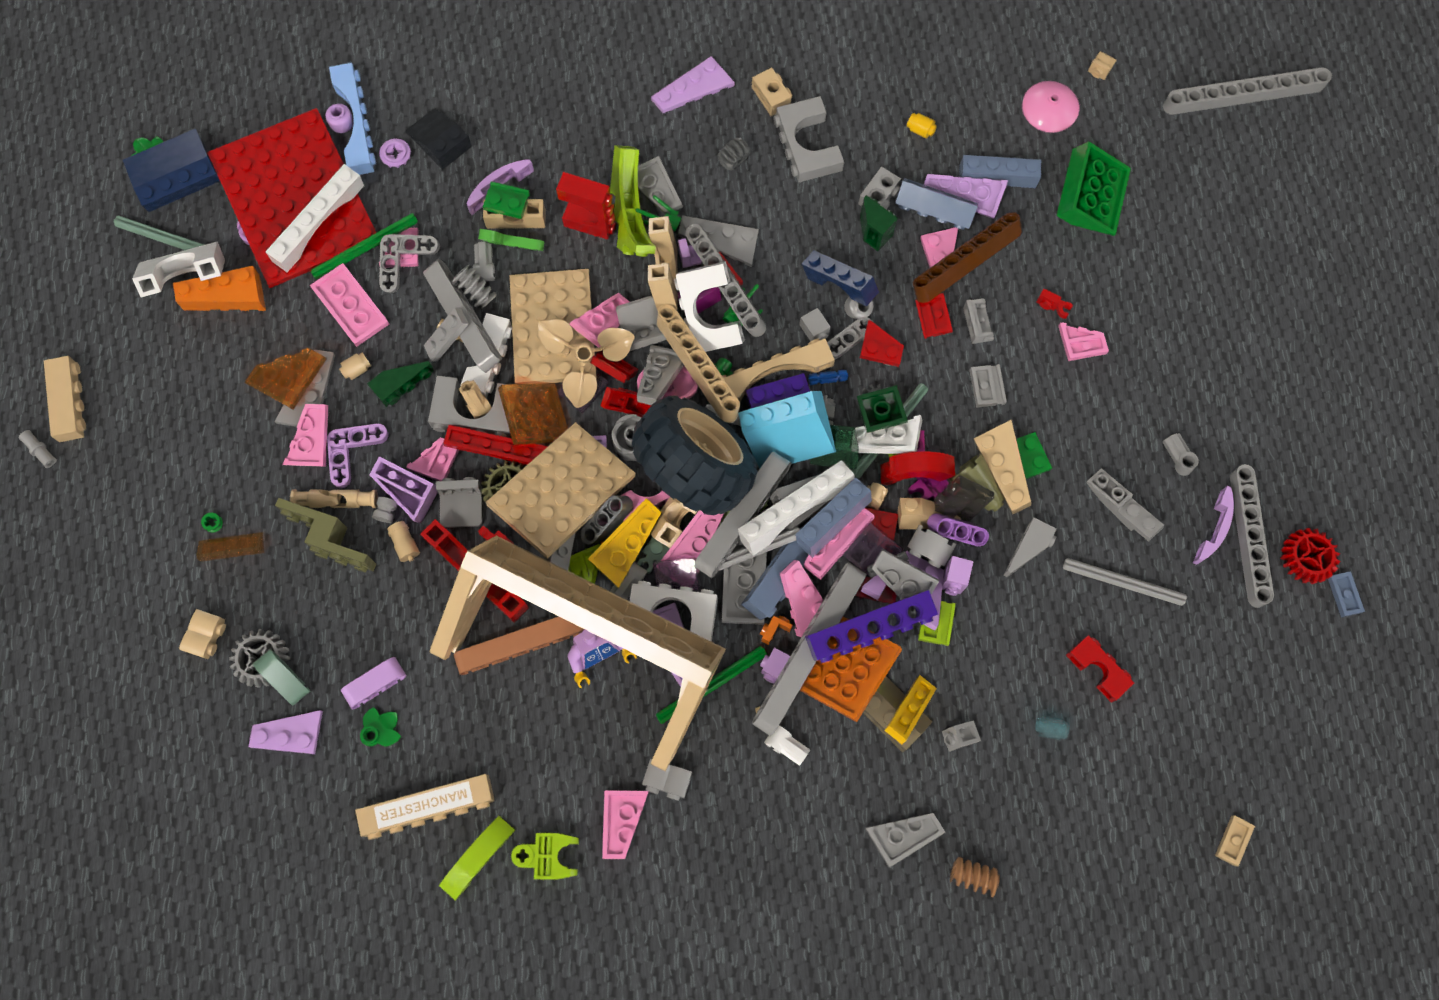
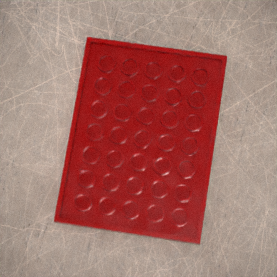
[207,108,376,288]

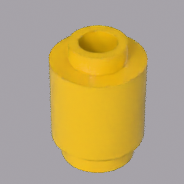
[907,113,937,139]

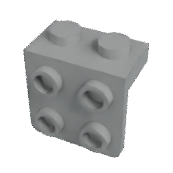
[616,296,667,351]
[436,477,482,528]

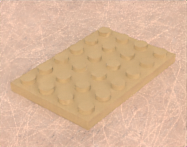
[510,269,597,386]
[486,422,636,559]

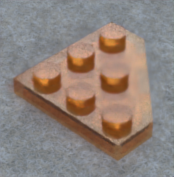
[245,348,327,410]

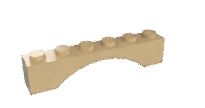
[716,339,835,402]

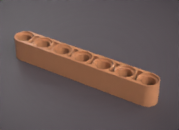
[453,616,584,675]

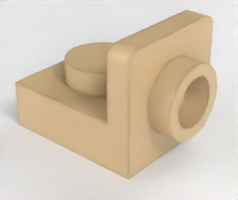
[1088,51,1116,80]

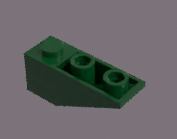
[367,361,434,407]

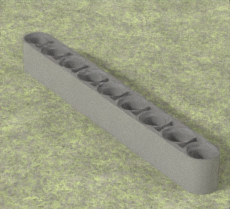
[1163,68,1332,115]
[752,562,866,736]

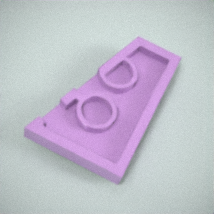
[249,710,323,754]

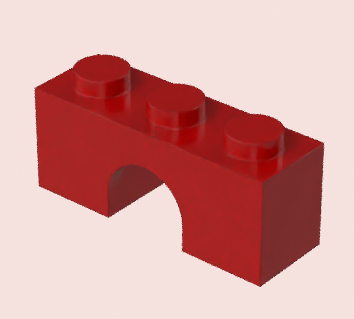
[1066,635,1134,703]

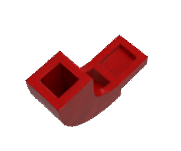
[600,387,651,418]
[880,451,955,486]

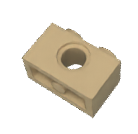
[752,68,792,116]

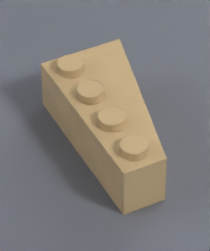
[974,420,1031,515]

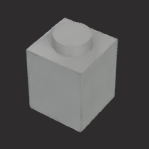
[799,308,830,341]

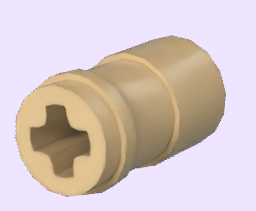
[387,521,420,562]

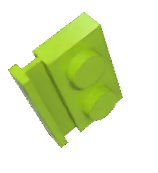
[918,601,955,646]

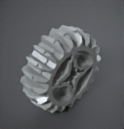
[229,629,290,688]

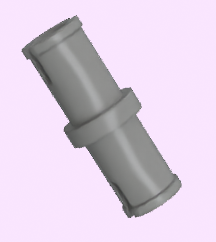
[18,430,57,468]

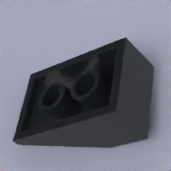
[405,108,472,170]

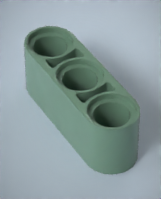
[253,649,311,706]

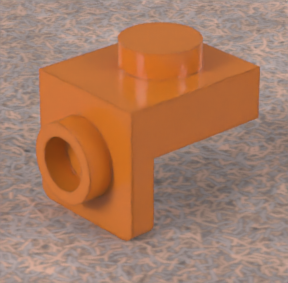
[760,616,792,645]

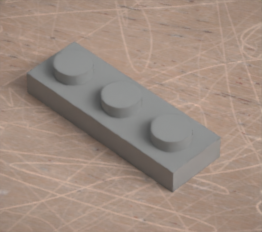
[424,307,469,362]

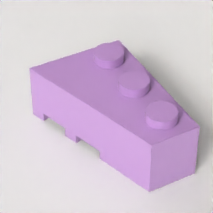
[370,457,437,524]

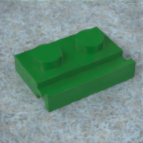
[483,181,530,219]

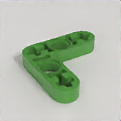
[478,229,544,251]

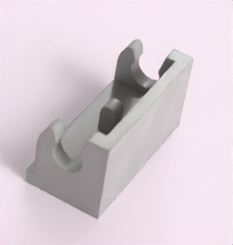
[963,299,994,344]

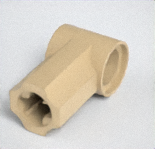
[459,380,492,419]

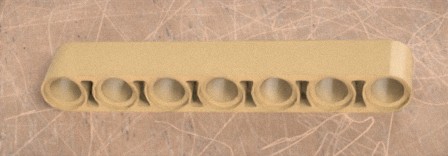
[657,304,740,423]

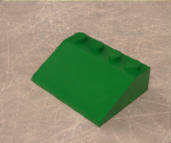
[1056,141,1131,236]

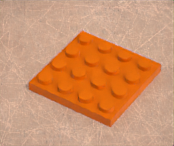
[800,617,902,722]

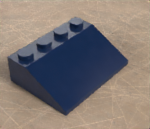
[123,128,220,212]

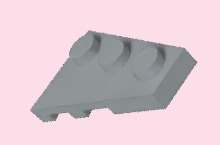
[872,549,939,615]
[865,813,945,867]

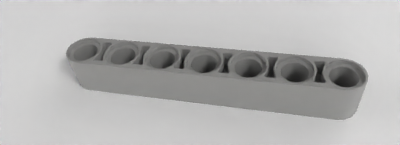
[686,224,766,337]
[423,259,502,373]
[694,452,791,578]
[1230,464,1274,608]

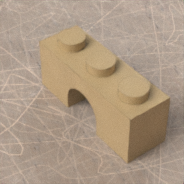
[483,199,546,229]
[650,497,697,548]

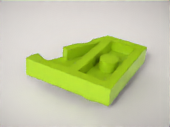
[568,544,600,584]

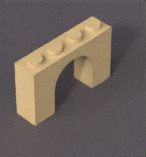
[648,216,678,311]

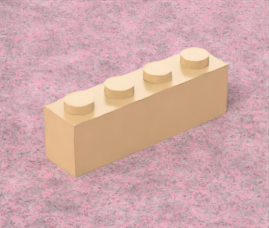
[44,356,86,442]

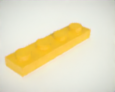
[884,675,937,744]

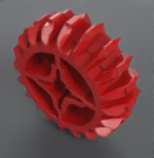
[1280,528,1341,584]

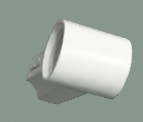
[764,726,810,766]

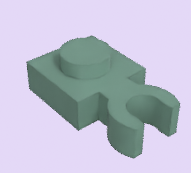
[637,537,670,574]

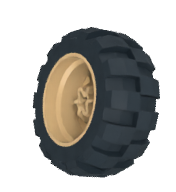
[631,396,757,516]

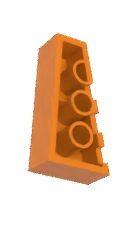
[173,266,266,311]

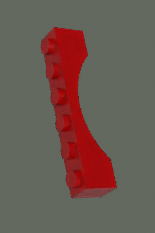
[420,519,529,623]

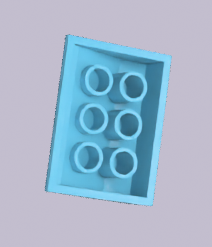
[738,391,836,468]

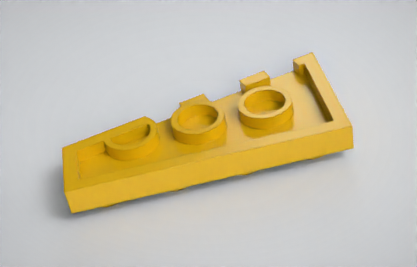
[588,498,662,589]

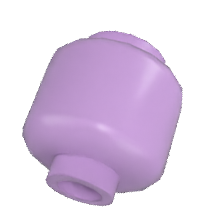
[325,104,354,133]

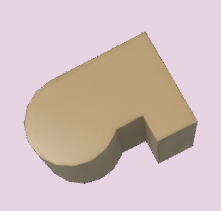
[867,483,888,510]

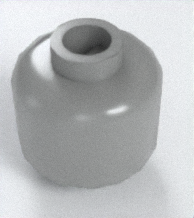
[844,297,874,319]

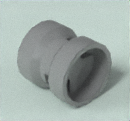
[372,497,398,523]

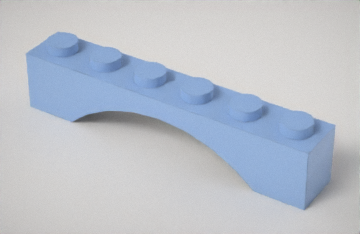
[329,63,376,175]

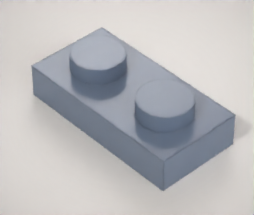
[1328,571,1365,618]

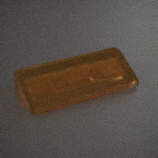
[196,532,264,562]

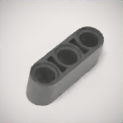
[580,496,633,544]

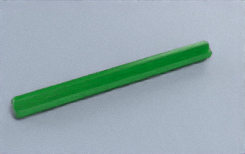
[311,213,418,279]
[656,646,767,724]

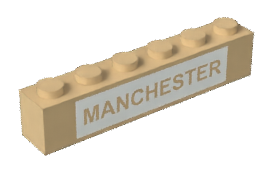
[355,774,495,840]

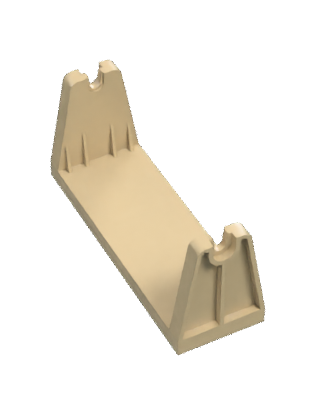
[430,536,726,771]

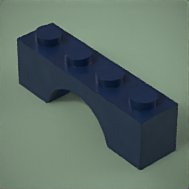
[801,250,879,306]

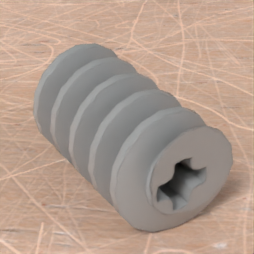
[452,265,497,308]

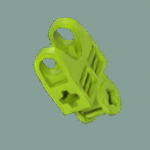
[511,833,579,880]

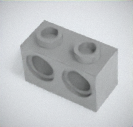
[858,167,901,210]

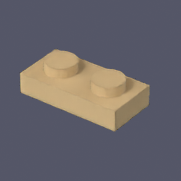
[1215,815,1255,866]

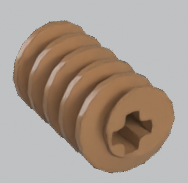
[950,857,1000,897]

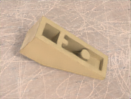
[897,498,961,529]

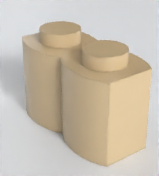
[179,609,226,659]

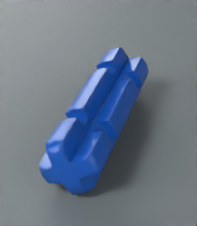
[808,370,848,385]

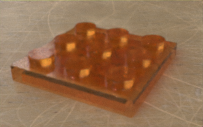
[498,383,568,445]

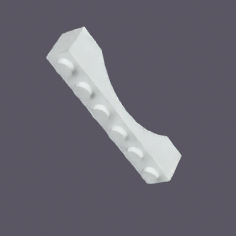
[266,164,364,272]
[738,460,855,556]

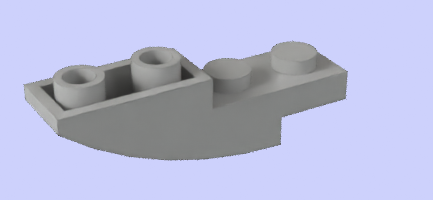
[1087,468,1164,542]

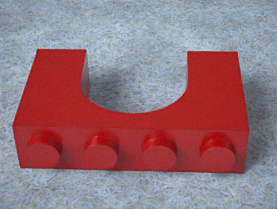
[556,172,616,240]

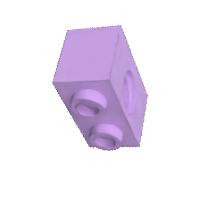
[942,556,973,596]

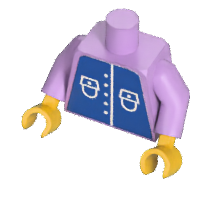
[568,629,637,688]

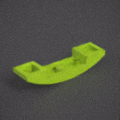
[439,816,515,901]

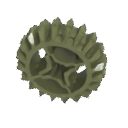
[481,460,525,502]

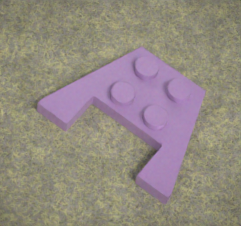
[861,551,944,631]

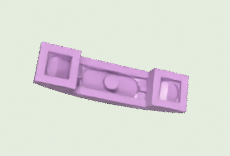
[467,160,534,215]
[1193,486,1234,565]

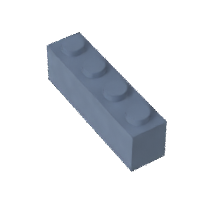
[959,155,1041,188]
[895,178,978,230]
[795,477,872,558]
[741,540,809,620]

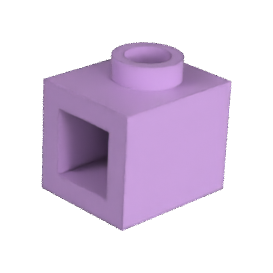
[760,648,790,684]

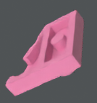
[1058,323,1109,361]
[406,437,459,481]

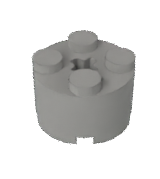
[612,414,641,461]
[907,525,957,568]

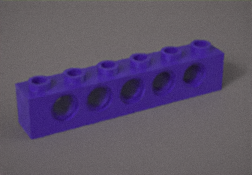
[805,590,938,663]

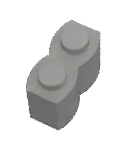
[642,759,693,801]

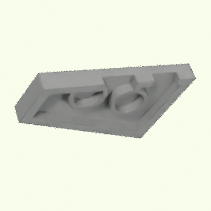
[638,156,683,215]

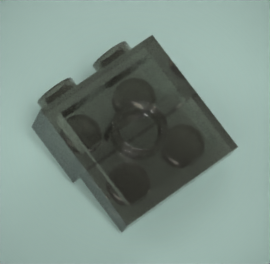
[934,475,994,521]

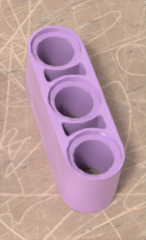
[341,657,406,709]

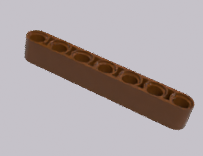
[913,212,1022,303]

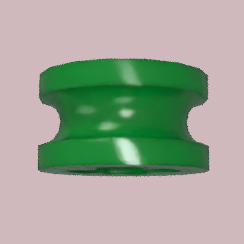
[201,512,223,533]

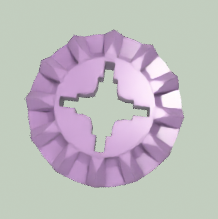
[379,139,411,168]

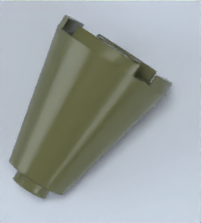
[948,453,1004,512]

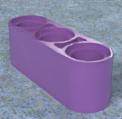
[927,513,989,546]

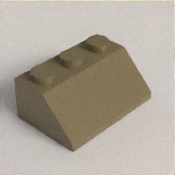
[863,676,932,753]

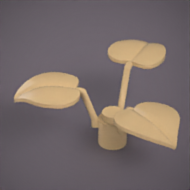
[538,319,635,408]

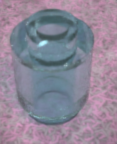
[1035,715,1069,741]

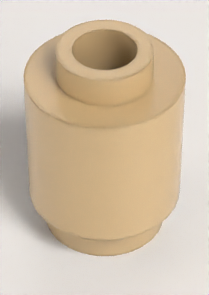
[339,352,371,380]

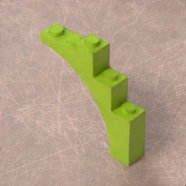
[610,145,656,257]

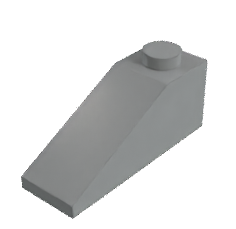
[1004,518,1056,577]

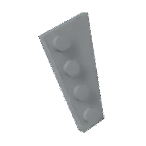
[678,216,759,267]
[637,345,684,405]
[275,350,335,427]

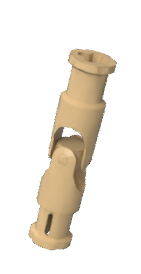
[290,489,378,508]

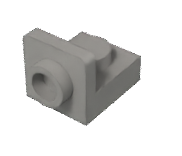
[942,720,981,751]

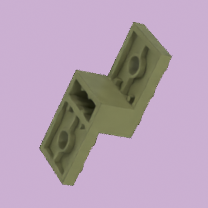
[275,498,376,573]

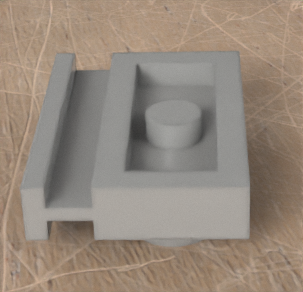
[969,364,1007,408]

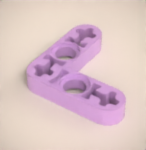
[327,424,388,488]

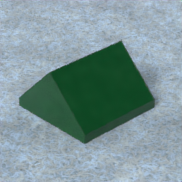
[857,385,908,433]

